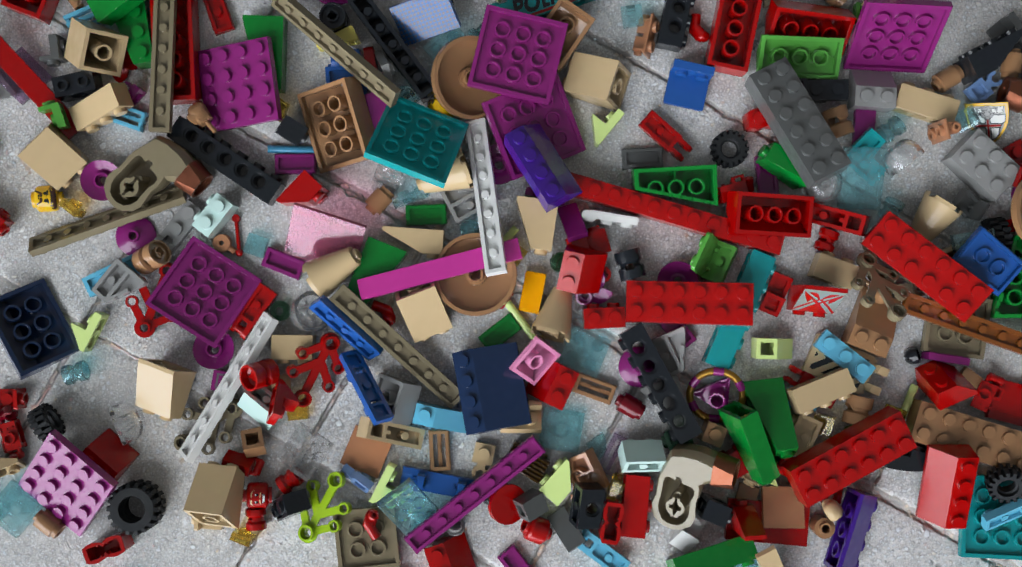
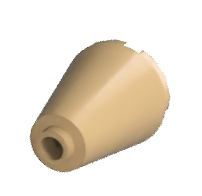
[416,148,474,193]
[910,190,963,242]
[302,247,362,297]
[530,287,573,343]

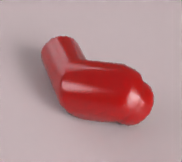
[689,13,709,42]
[371,300,396,326]
[363,509,381,541]

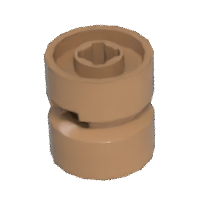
[821,104,855,138]
[131,239,171,275]
[841,394,874,425]

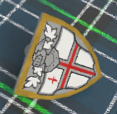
[965,101,1009,143]

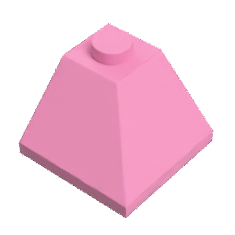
[509,334,561,385]

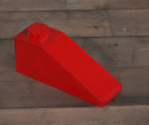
[812,202,871,236]
[729,499,767,541]

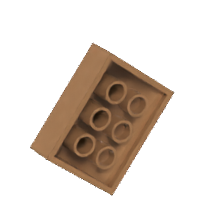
[297,76,375,174]

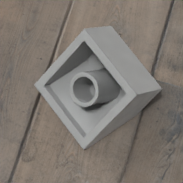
[847,69,897,113]
[371,373,422,426]

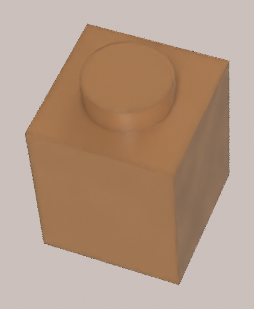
[697,419,728,448]
[240,427,267,458]

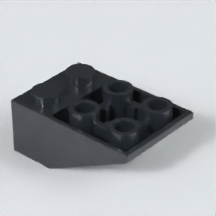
[953,27,1022,85]

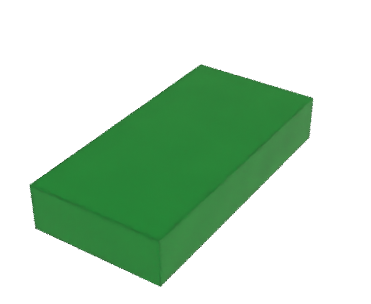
[405,204,447,226]
[478,313,522,347]

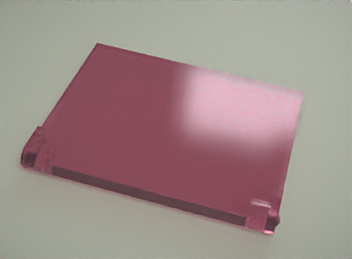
[284,202,367,275]

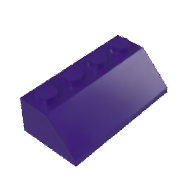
[504,124,583,213]
[823,486,878,567]

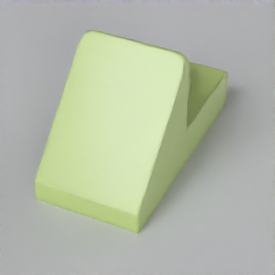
[591,108,625,148]
[71,311,110,352]
[369,462,402,503]

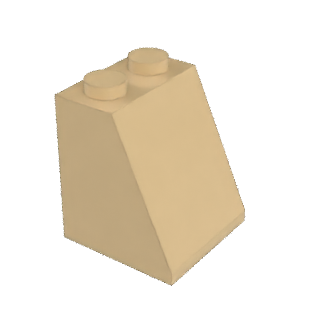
[64,17,129,77]
[562,52,631,111]
[18,122,89,191]
[516,195,558,256]
[395,282,453,343]
[135,358,196,421]
[183,461,245,529]

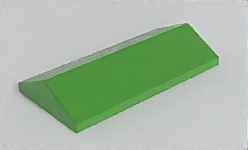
[756,34,845,79]

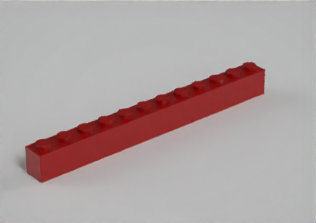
[570,172,785,256]

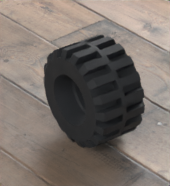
[106,479,166,535]

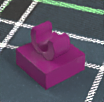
[124,81,147,108]

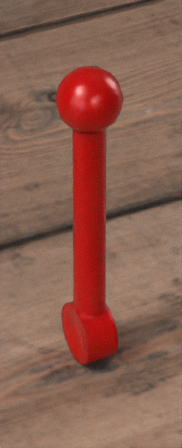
[232,214,244,256]

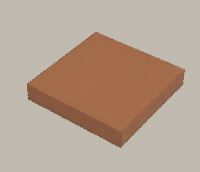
[340,424,392,478]
[761,486,805,529]

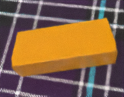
[518,271,546,314]

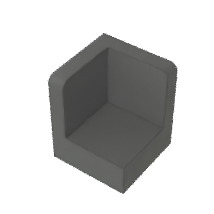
[513,488,549,522]

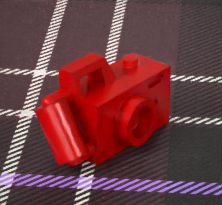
[718,174,754,204]
[970,372,1005,413]
[0,419,28,459]
[221,449,265,477]

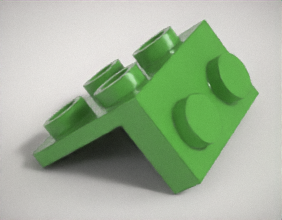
[690,232,739,282]

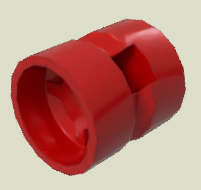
[239,358,280,391]

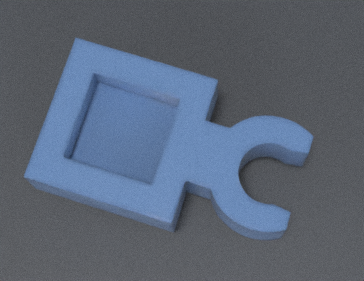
[963,71,1003,103]
[340,464,374,494]

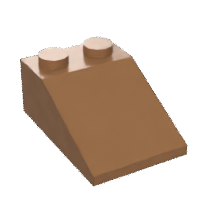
[546,0,596,74]
[841,286,901,358]

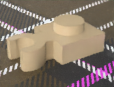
[472,441,496,477]

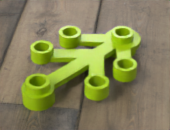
[298,471,352,543]

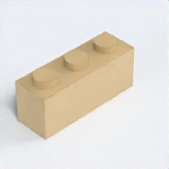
[892,82,961,124]
[68,83,134,134]
[786,368,857,416]

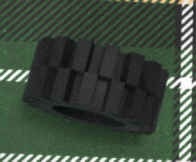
[710,130,749,168]
[979,217,1013,250]
[27,403,66,442]
[984,463,1022,503]

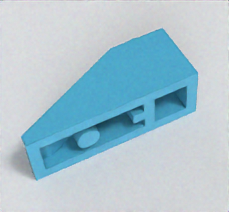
[412,401,466,433]

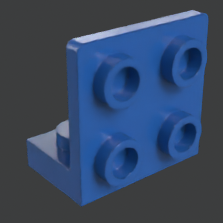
[663,59,715,112]

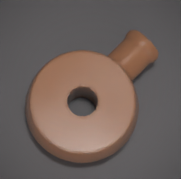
[212,234,237,255]

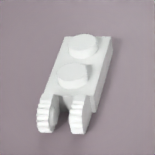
[581,209,639,229]

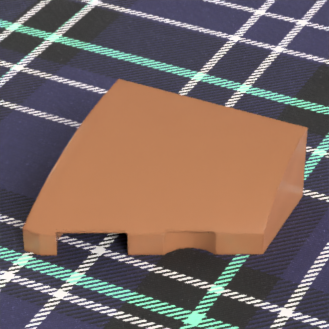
[569,447,610,500]

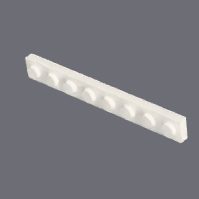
[465,117,508,277]
[178,311,279,464]

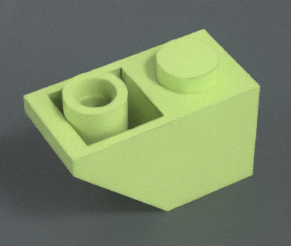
[751,337,793,359]
[538,456,571,507]

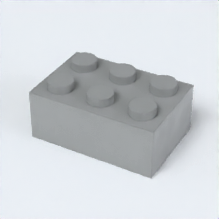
[941,128,1020,202]

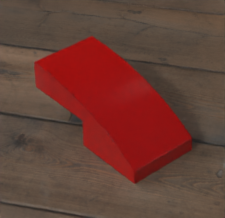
[758,271,794,317]

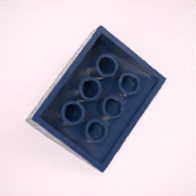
[0,278,80,380]
[452,342,532,435]

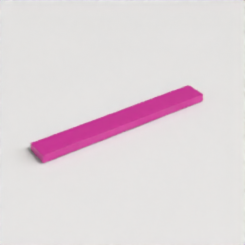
[357,238,523,300]

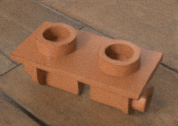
[632,13,660,59]
[927,118,961,145]

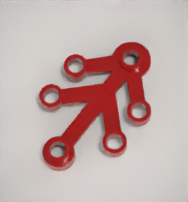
[125,262,173,338]
[286,332,344,407]

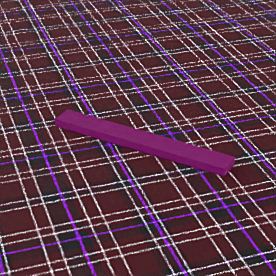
[404,434,546,554]

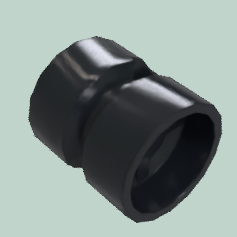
[319,2,350,33]
[614,247,647,282]

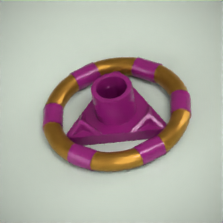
[686,367,747,423]

